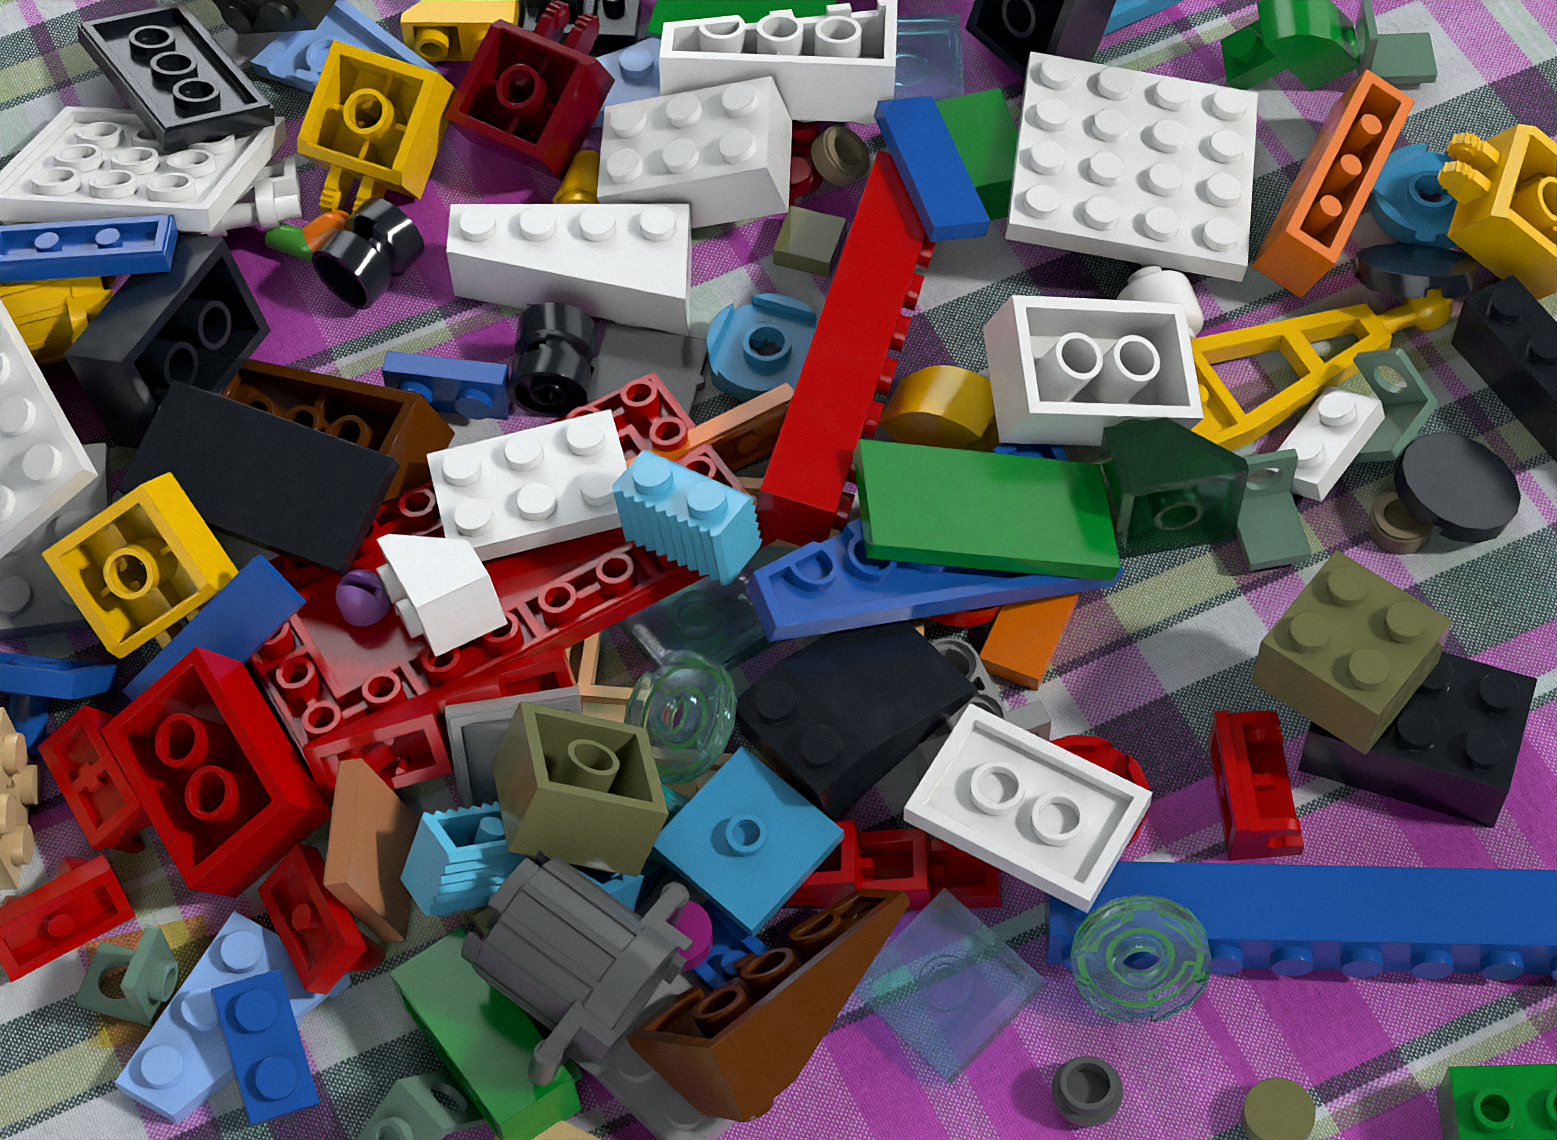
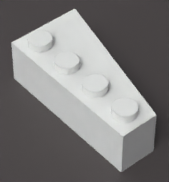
[659,0,897,125]
[446,204,692,336]

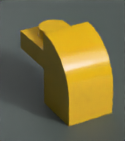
[878,365,1014,453]

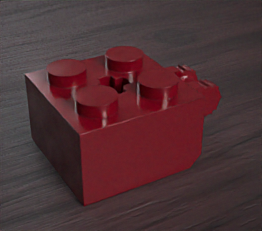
[444,0,615,181]

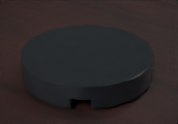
[1354,244,1478,299]
[1394,432,1521,543]

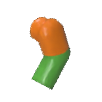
[265,210,350,262]

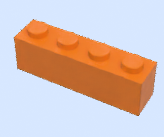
[1251,69,1415,298]

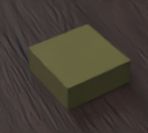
[773,205,847,278]

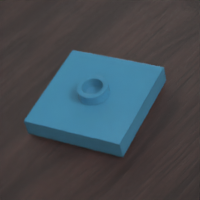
[651,746,844,937]

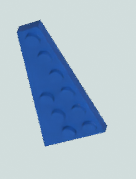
[746,443,1124,642]

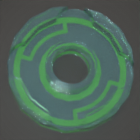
[624,649,737,785]
[1070,894,1212,1023]

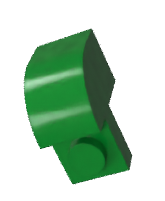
[1220,0,1361,91]

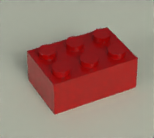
[100,646,332,898]

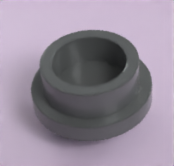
[1051,1056,1123,1127]

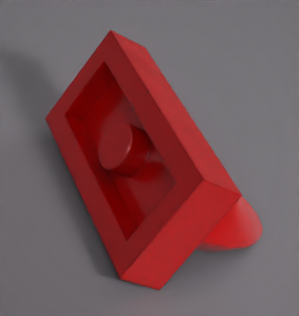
[257,843,386,995]
[0,854,136,982]

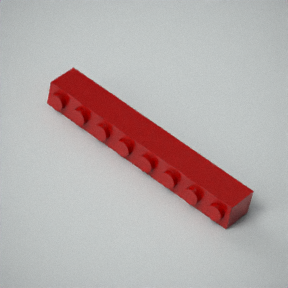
[754,150,936,547]

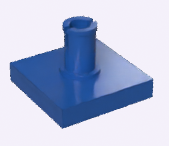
[0,651,118,756]

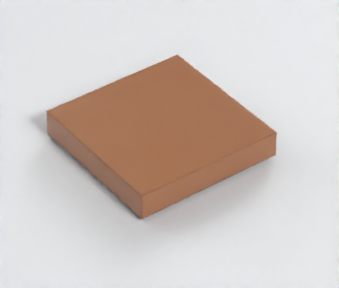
[323,758,419,943]

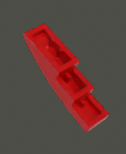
[303,646,583,808]
[783,820,1003,910]

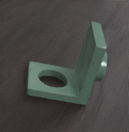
[1355,0,1438,84]
[1352,348,1439,463]
[1226,449,1311,571]
[74,925,179,1027]
[356,1069,486,1140]

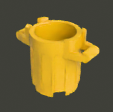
[0,275,116,368]

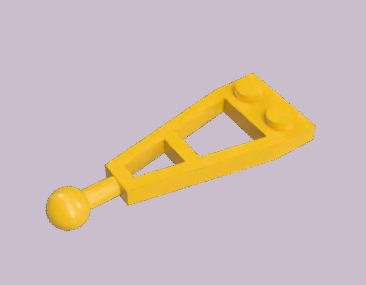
[1181,288,1453,464]

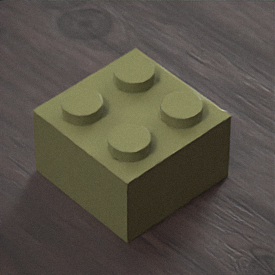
[1251,550,1452,755]
[492,701,669,877]

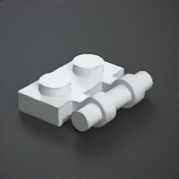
[206,157,302,238]

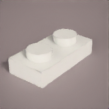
[1264,386,1385,502]

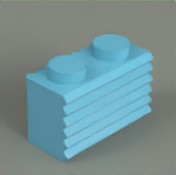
[612,450,762,586]
[400,801,535,917]

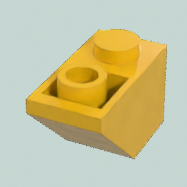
[400,0,523,62]

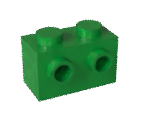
[1436,1064,1557,1140]

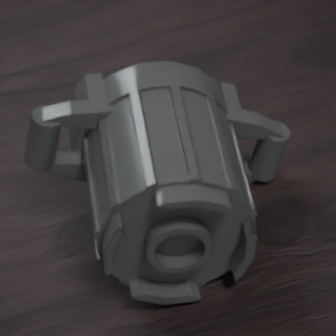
[461,850,694,1086]

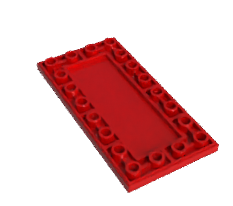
[247,371,776,772]

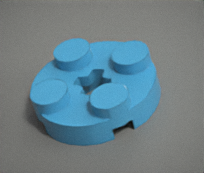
[1368,144,1458,249]
[706,293,818,402]

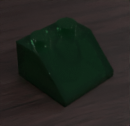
[1098,417,1249,559]

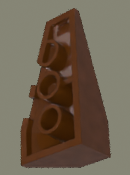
[220,359,455,502]
[626,888,910,1122]

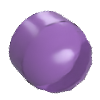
[335,569,391,627]

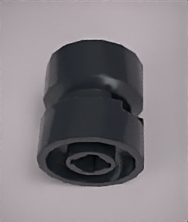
[311,197,425,310]
[508,302,596,418]

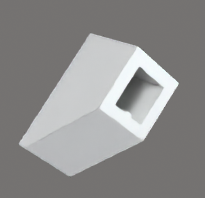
[376,534,508,657]

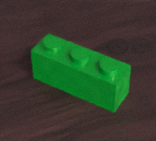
[389,927,582,1140]

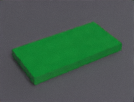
[853,439,1121,581]

